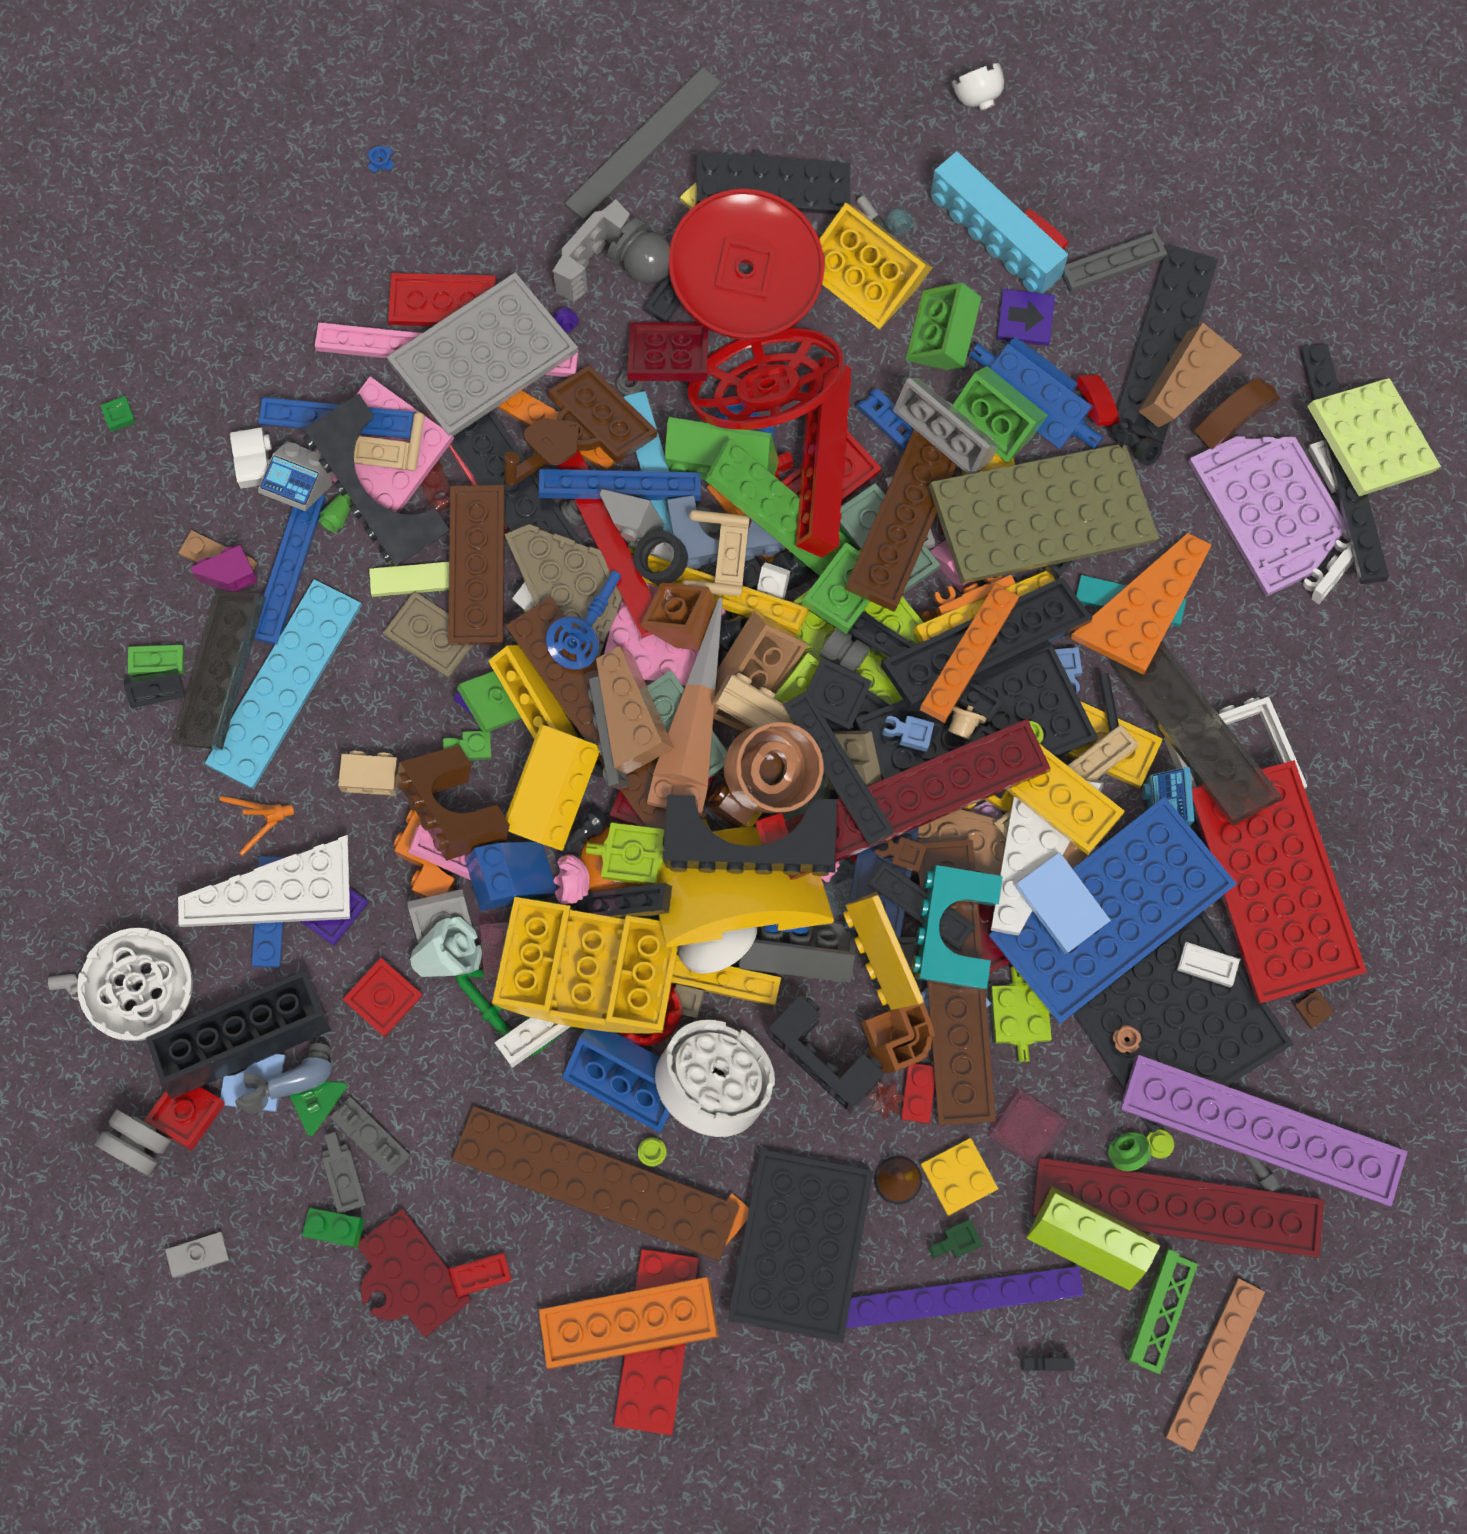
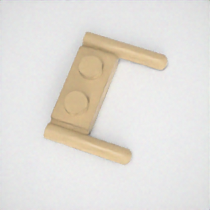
[354,412,425,472]
[682,510,749,597]

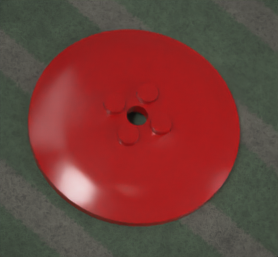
[669,189,824,340]

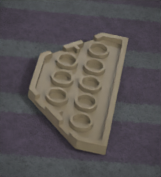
[504,524,622,659]

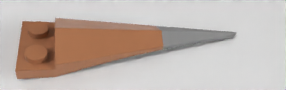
[647,597,722,816]

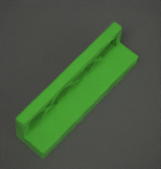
[1126,1250,1198,1374]

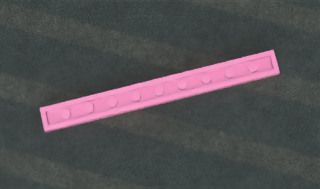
[315,323,579,377]

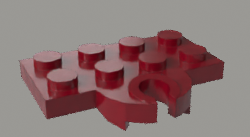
[358,1208,472,1338]

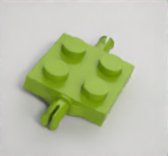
[586,823,665,885]
[990,967,1052,1063]

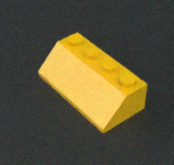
[506,724,599,851]

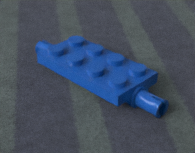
[969,343,1104,450]

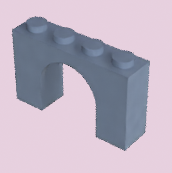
[667,495,785,570]

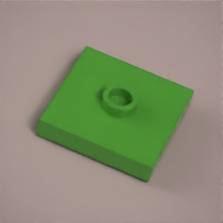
[457,671,522,734]

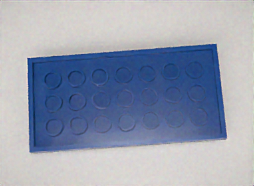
[989,797,1237,1024]

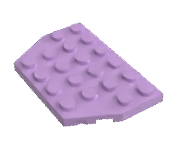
[1188,437,1346,597]

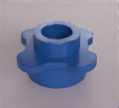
[367,146,394,173]

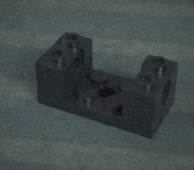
[768,995,884,1114]

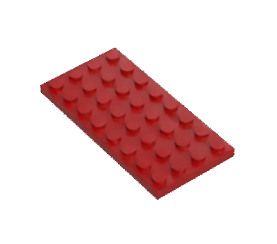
[1192,760,1367,1004]

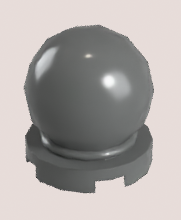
[607,217,670,284]

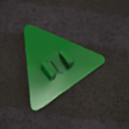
[290,1082,347,1136]

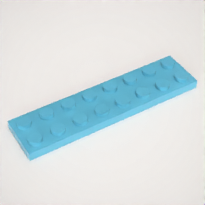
[205,579,362,790]

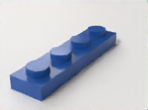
[252,857,286,968]

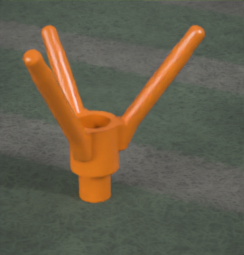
[219,796,294,856]

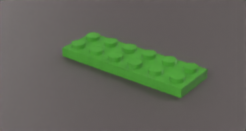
[705,439,850,576]

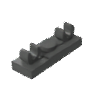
[330,1097,411,1177]

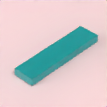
[1076,575,1186,627]

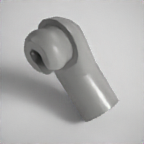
[48,974,79,1001]

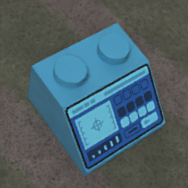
[1142,767,1194,826]

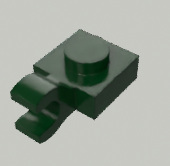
[928,1219,983,1259]

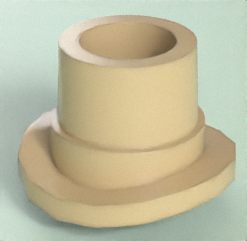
[948,705,987,740]

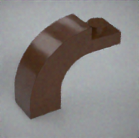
[1195,378,1281,450]

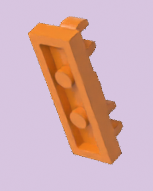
[933,575,1015,617]

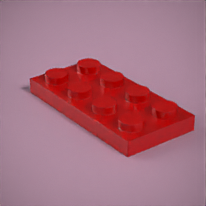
[388,273,496,326]
[782,430,882,503]

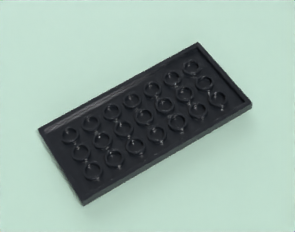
[854,643,1098,780]

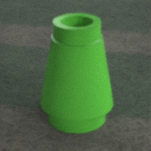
[319,494,352,532]

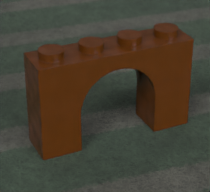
[395,745,510,861]

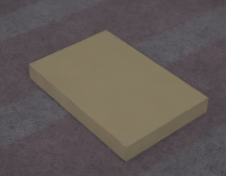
[383,591,474,679]

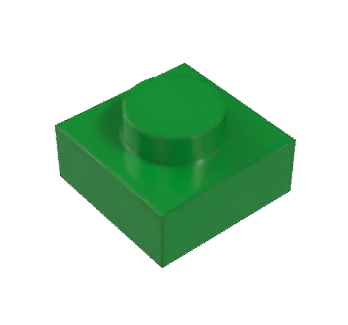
[100,396,136,432]

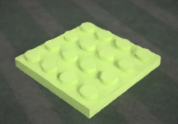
[1307,378,1441,496]

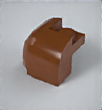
[861,1002,935,1073]

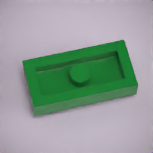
[302,1208,365,1248]

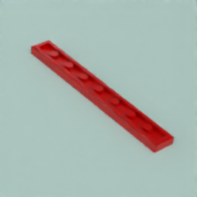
[556,451,653,639]

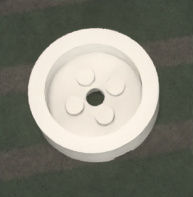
[655,1020,775,1137]

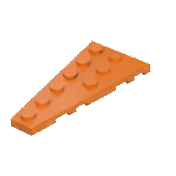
[1070,533,1212,675]

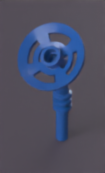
[546,571,621,669]

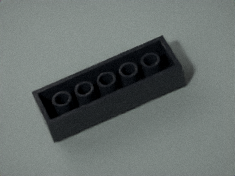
[146,970,331,1099]

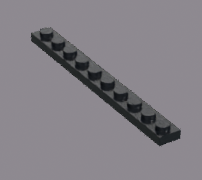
[1300,344,1389,585]

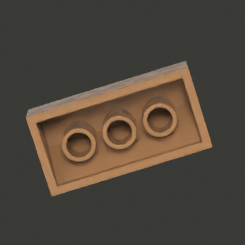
[713,611,808,732]

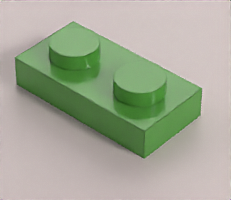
[128,645,185,676]

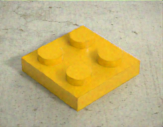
[920,1138,998,1216]

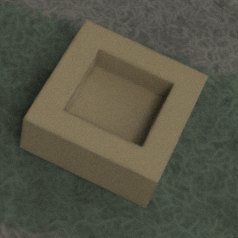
[675,984,705,1018]

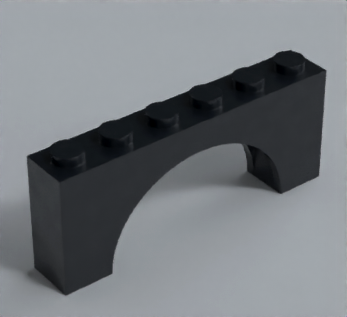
[303,394,450,566]
[663,795,838,876]

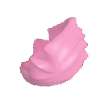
[553,854,590,905]

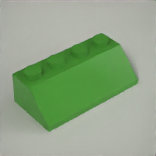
[665,417,779,480]

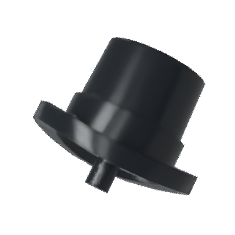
[719,615,748,651]

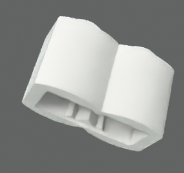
[230,427,272,488]

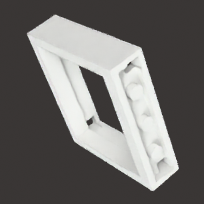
[1164,697,1307,789]

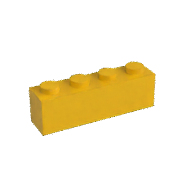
[488,645,578,740]

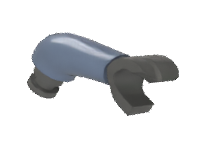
[235,1043,332,1114]

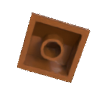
[641,583,717,650]

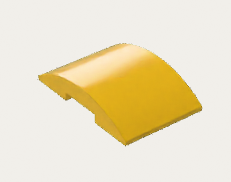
[658,827,834,947]
[492,897,678,1033]

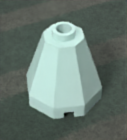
[410,917,483,977]

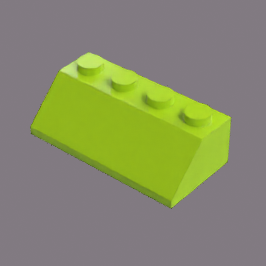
[1026,1187,1160,1291]

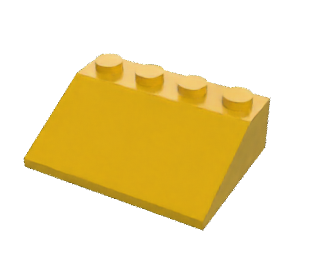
[819,203,933,329]
[843,891,924,1010]

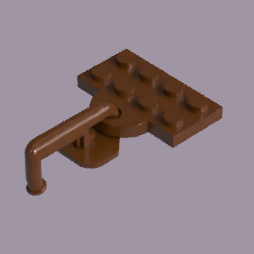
[504,365,658,487]

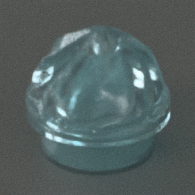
[887,208,913,235]

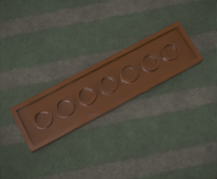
[845,429,956,612]

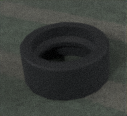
[633,530,688,585]

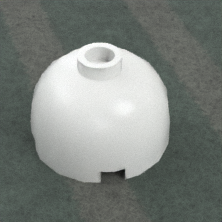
[952,63,1004,110]

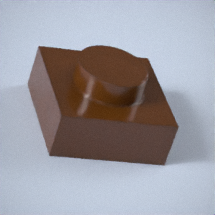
[1294,990,1335,1029]

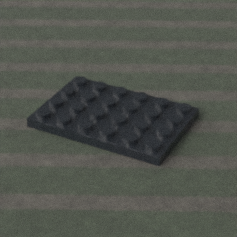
[728,1149,873,1344]

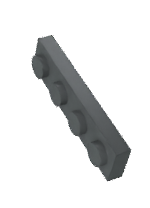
[1062,232,1167,293]
[588,676,629,789]

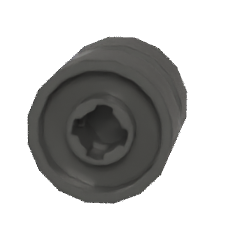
[819,628,871,673]

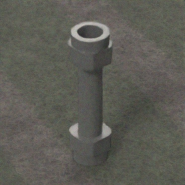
[1243,1154,1281,1192]

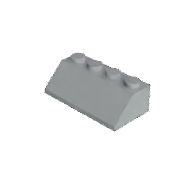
[893,378,999,474]

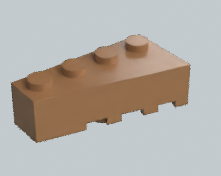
[1139,323,1242,428]
[596,646,674,774]

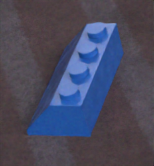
[562,1029,671,1133]

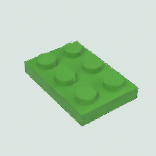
[801,542,871,634]

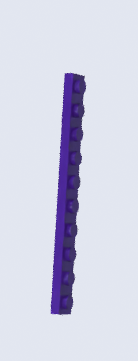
[797,1267,1084,1336]

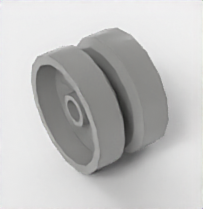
[94,1109,171,1176]

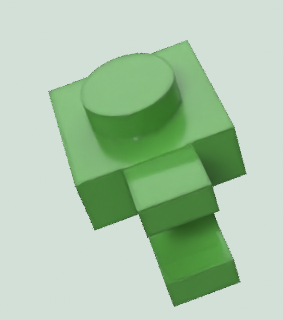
[443,731,491,761]

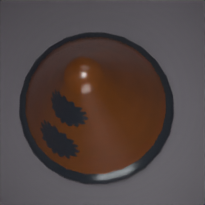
[874,1156,922,1204]

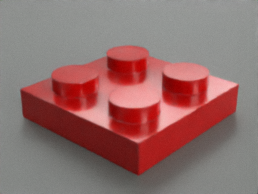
[343,958,423,1038]
[144,1087,225,1151]

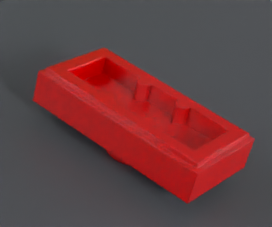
[448,1253,512,1298]

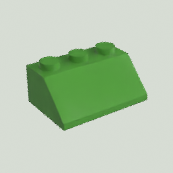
[905,282,982,370]
[953,366,1048,463]

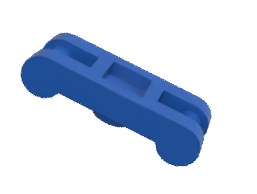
[856,388,914,452]

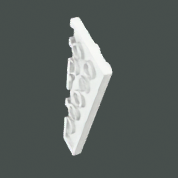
[991,781,1101,936]
[178,835,350,927]

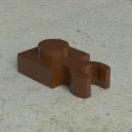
[875,837,927,873]

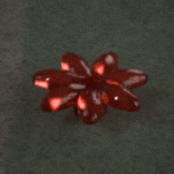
[869,1083,905,1120]

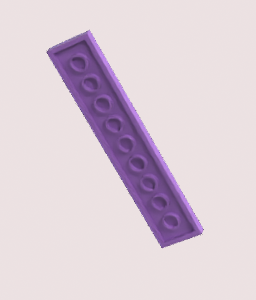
[1119,1055,1407,1206]

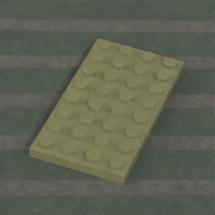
[928,444,1160,584]

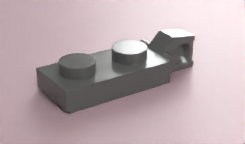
[322,1132,367,1214]

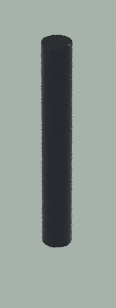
[1098,673,1119,733]

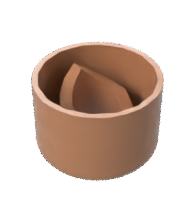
[724,722,824,813]

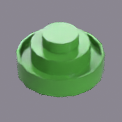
[1108,1132,1152,1171]

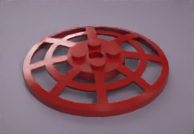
[688,328,845,430]

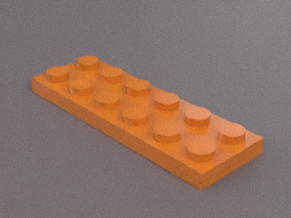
[539,1277,719,1369]

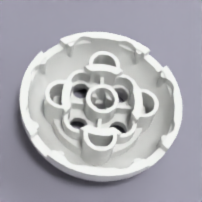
[77,928,193,1041]

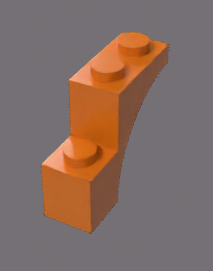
[394,809,457,898]

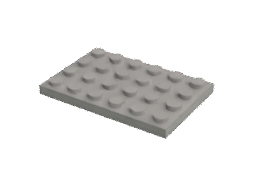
[387,272,578,437]

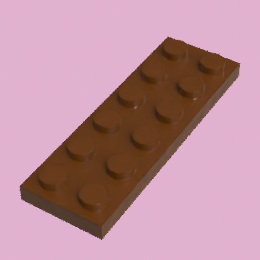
[448,485,505,645]

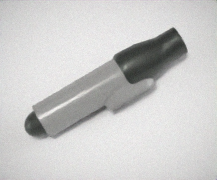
[856,195,890,233]

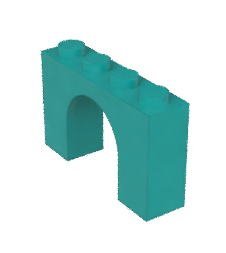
[912,865,1003,990]

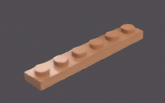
[1165,1279,1265,1452]

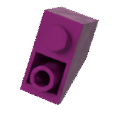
[191,545,258,593]

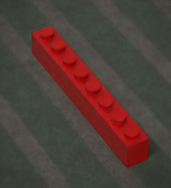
[796,355,851,558]

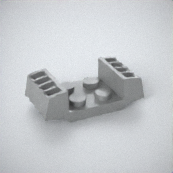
[553,199,630,302]

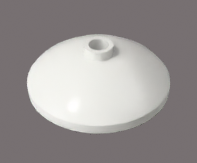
[678,927,757,973]

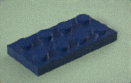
[845,828,919,938]

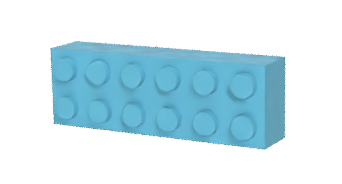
[931,151,1068,294]

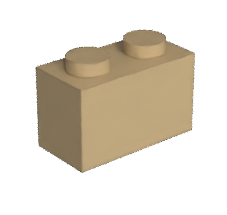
[338,751,400,796]

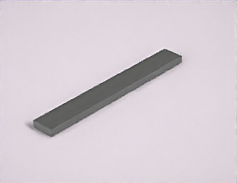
[565,67,722,222]

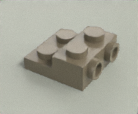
[824,730,882,794]

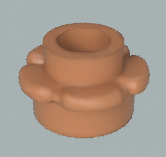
[1113,1025,1141,1053]

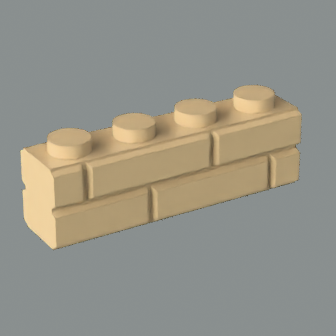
[712,673,793,727]

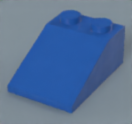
[465,842,557,911]

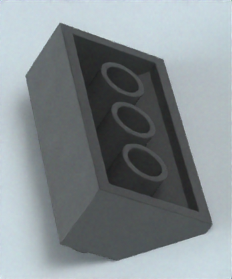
[739,920,857,983]

